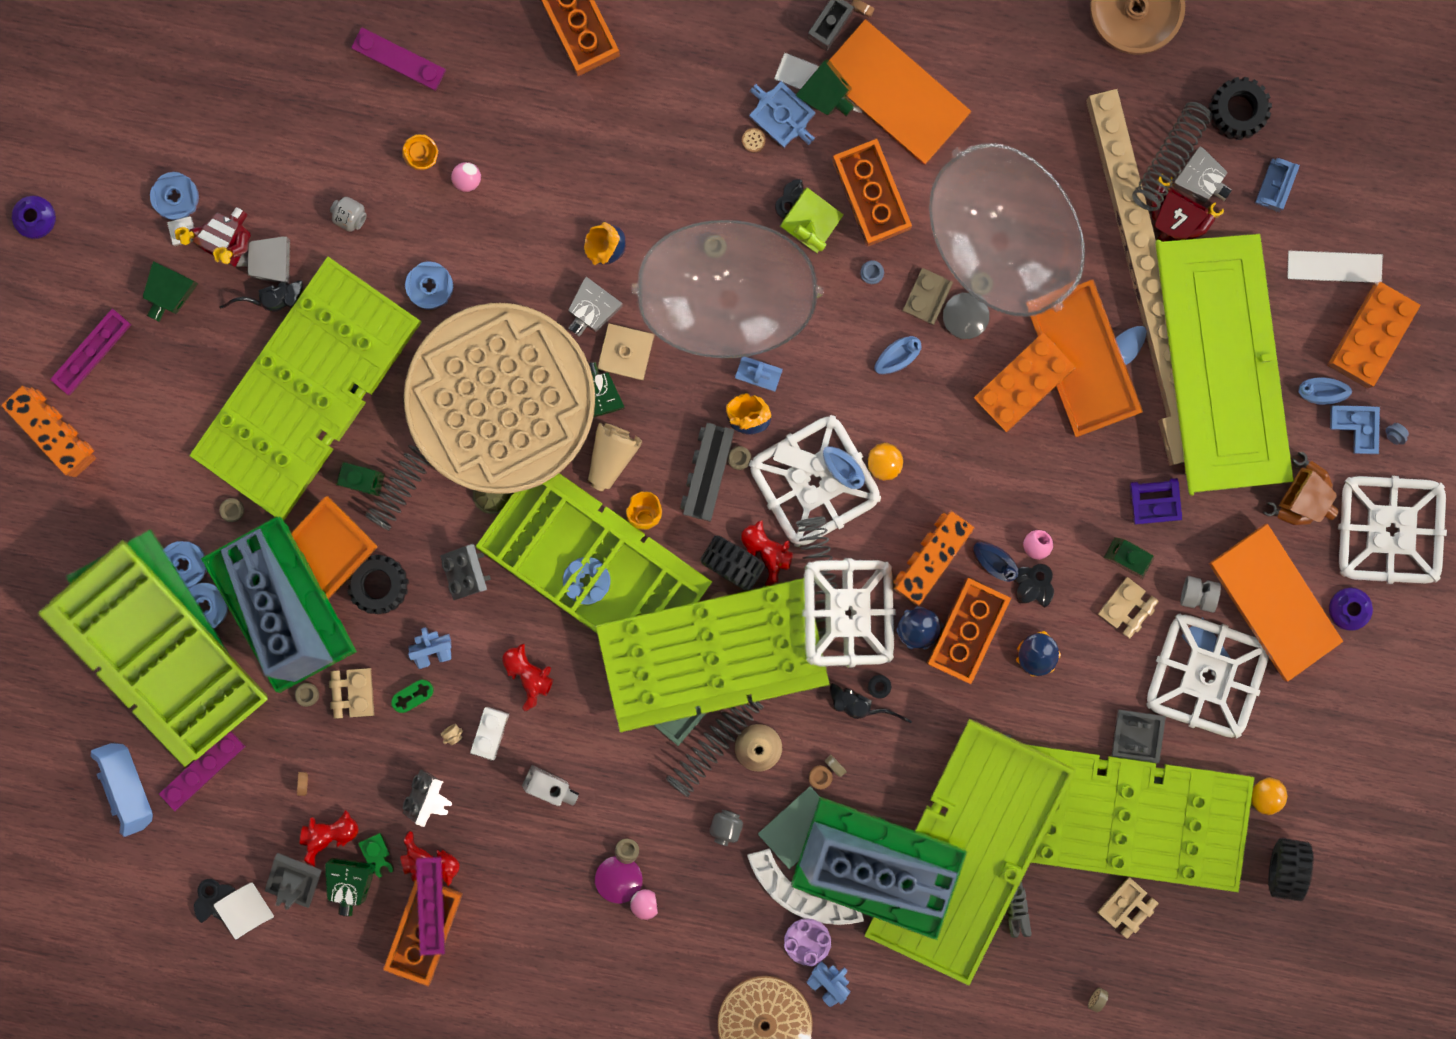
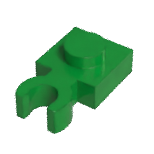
[358,833,394,878]

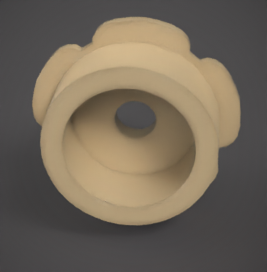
[441,724,463,745]

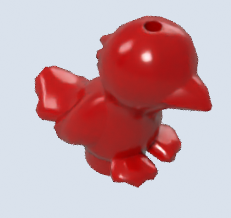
[741,520,794,587]
[502,644,553,711]
[300,810,359,867]
[400,831,460,886]

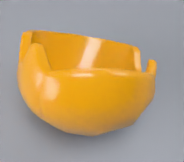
[402,135,438,170]
[868,443,903,481]
[626,491,662,530]
[1251,777,1288,815]

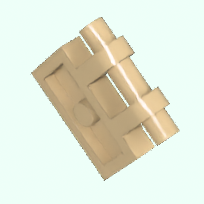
[1098,577,1159,639]
[329,668,374,718]
[1097,877,1159,939]

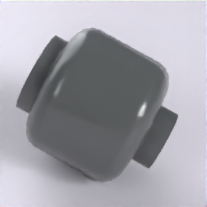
[709,809,743,846]

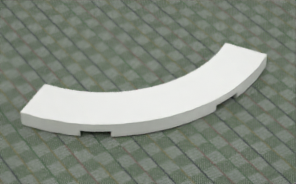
[747,848,864,925]

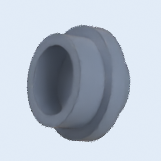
[860,261,884,284]
[1385,423,1409,444]

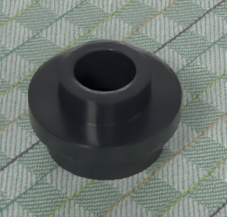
[868,675,892,699]

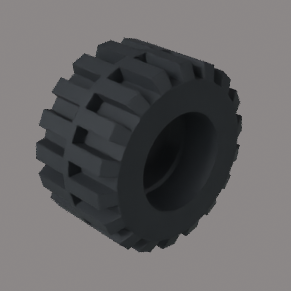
[1209,77,1272,140]
[700,536,765,591]
[346,555,409,614]
[1268,838,1313,901]

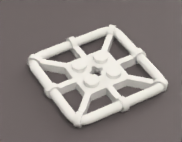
[749,415,881,548]
[1338,476,1447,584]
[803,558,896,668]
[1146,614,1269,739]

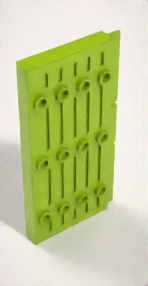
[476,473,712,634]
[38,540,268,767]
[596,578,829,732]

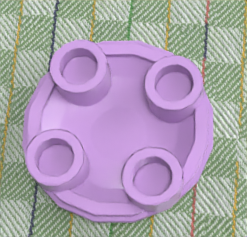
[784,919,831,966]

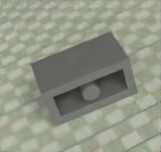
[807,0,854,51]

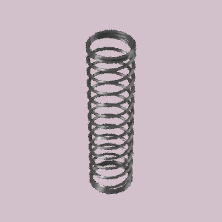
[1132,102,1213,211]
[364,445,432,531]
[796,517,838,638]
[666,695,764,797]

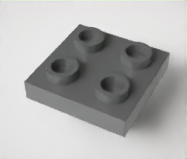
[440,544,491,601]
[1111,709,1166,763]
[403,769,452,826]
[265,853,322,910]

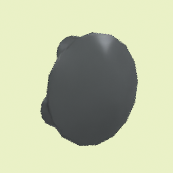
[943,293,989,339]

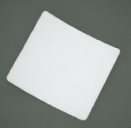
[214,882,274,939]

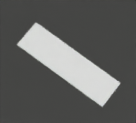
[774,53,862,113]
[1288,251,1383,282]

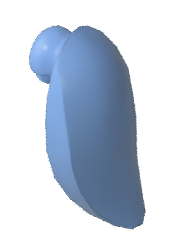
[1116,326,1147,365]
[874,336,921,375]
[1299,377,1352,405]
[823,446,865,489]

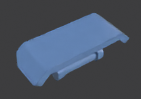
[91,743,153,837]

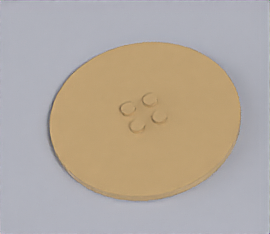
[404,303,595,494]

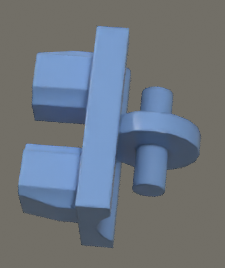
[735,356,783,392]
[408,627,451,669]
[807,961,851,1007]

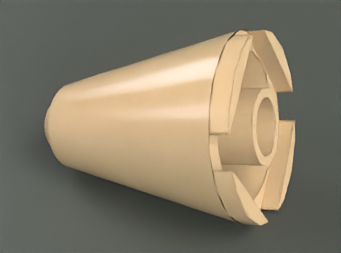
[588,423,642,491]
[735,724,782,772]

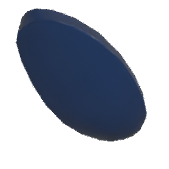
[973,542,1018,582]

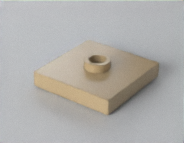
[598,323,654,381]

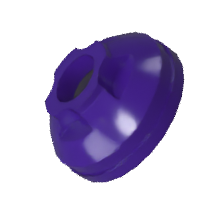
[12,196,56,239]
[1329,588,1373,631]

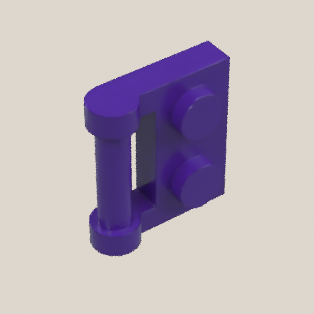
[1130,478,1182,525]

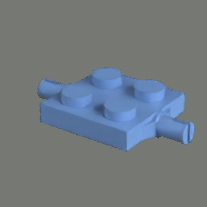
[749,81,816,148]

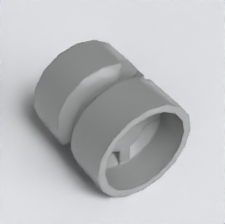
[1180,576,1221,613]

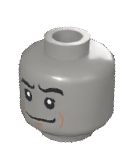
[330,197,367,232]

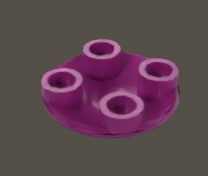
[595,856,642,903]

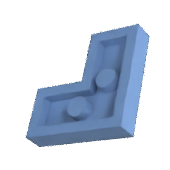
[1330,406,1380,454]

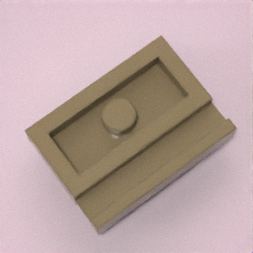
[902,268,953,325]

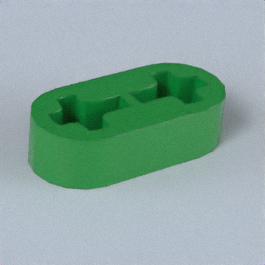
[392,680,434,713]

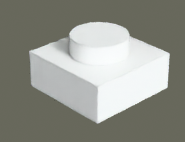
[167,217,194,246]

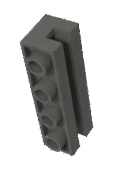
[680,423,734,522]

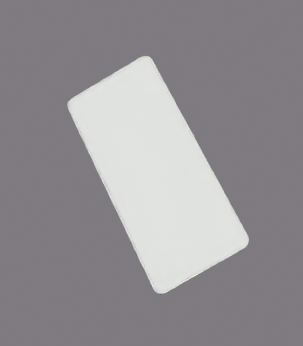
[773,443,821,474]

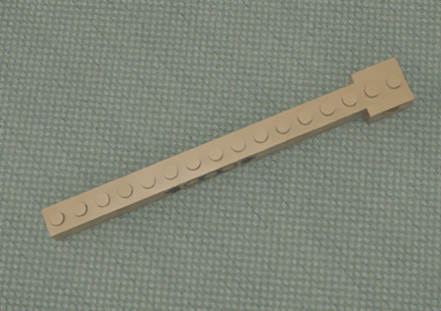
[1086,89,1184,466]

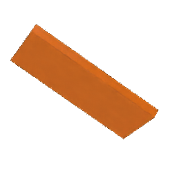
[829,19,972,165]
[1026,280,1143,437]
[291,496,378,600]
[1209,524,1343,682]

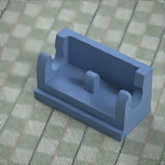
[1255,158,1300,212]

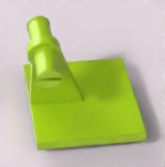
[780,187,844,253]

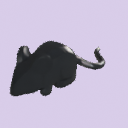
[220,280,303,312]
[830,683,912,723]

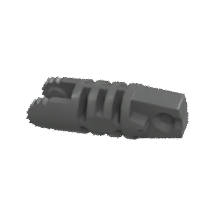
[1007,881,1032,938]

